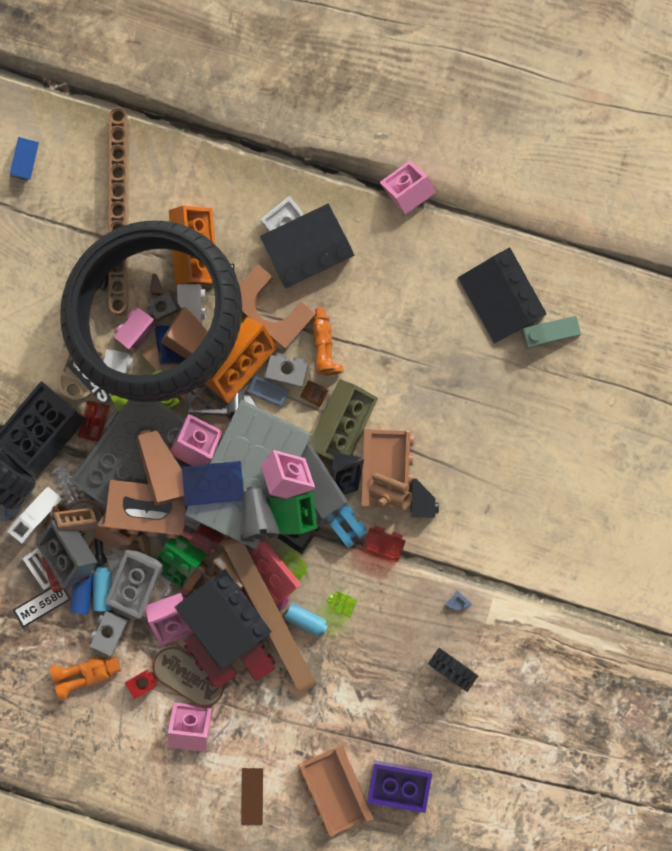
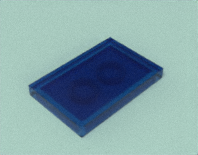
[181,461,244,506]

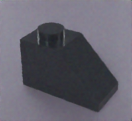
[411,478,439,518]

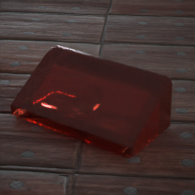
[78,401,109,442]

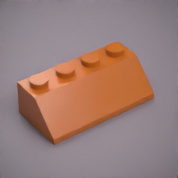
[169,205,215,286]
[205,317,277,403]

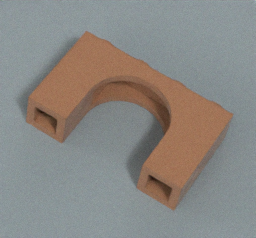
[239,264,316,350]

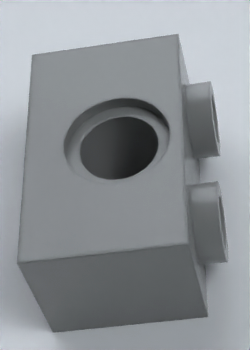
[265,353,308,388]
[89,610,130,656]

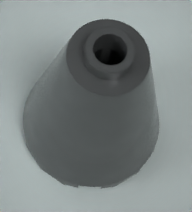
[240,486,280,542]

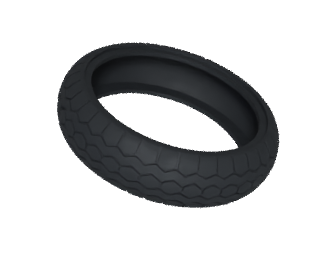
[60,220,242,402]

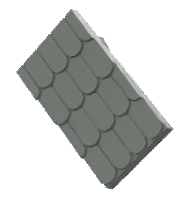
[185,400,312,549]

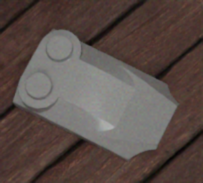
[106,550,163,621]

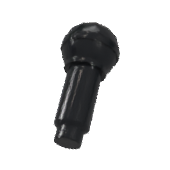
[95,538,107,566]

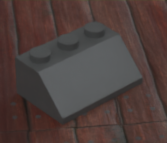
[37,519,97,590]

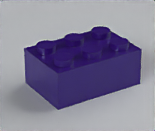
[367,760,432,813]

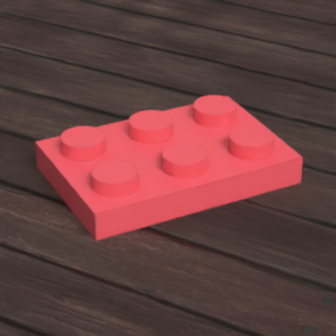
[249,540,301,606]

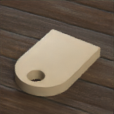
[57,347,106,400]

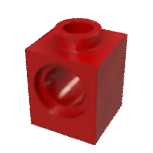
[125,670,157,699]

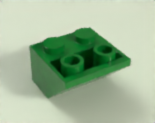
[267,491,317,534]
[156,535,207,589]

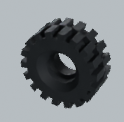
[428,648,479,692]

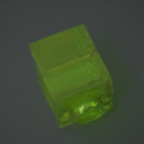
[281,549,308,580]
[327,590,357,618]

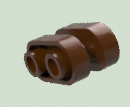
[180,562,217,597]

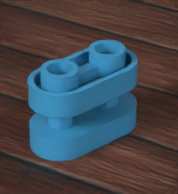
[329,505,367,549]

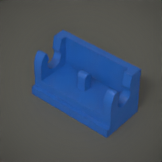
[10,137,39,181]

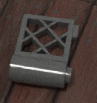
[187,383,244,418]

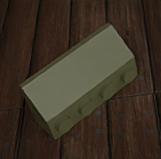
[310,379,378,461]

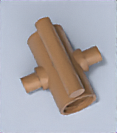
[369,472,412,510]

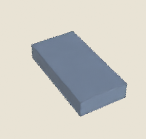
[247,375,290,407]

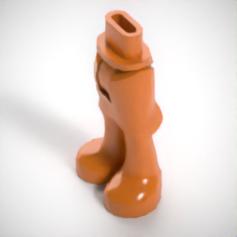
[313,308,344,375]
[50,656,121,701]

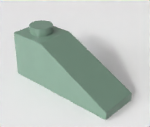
[521,316,581,349]

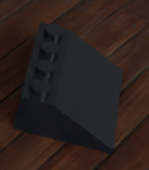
[260,203,355,289]
[458,247,547,344]
[0,381,87,478]
[174,569,272,670]

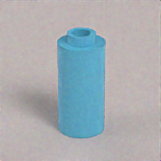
[92,568,113,611]
[284,603,328,637]

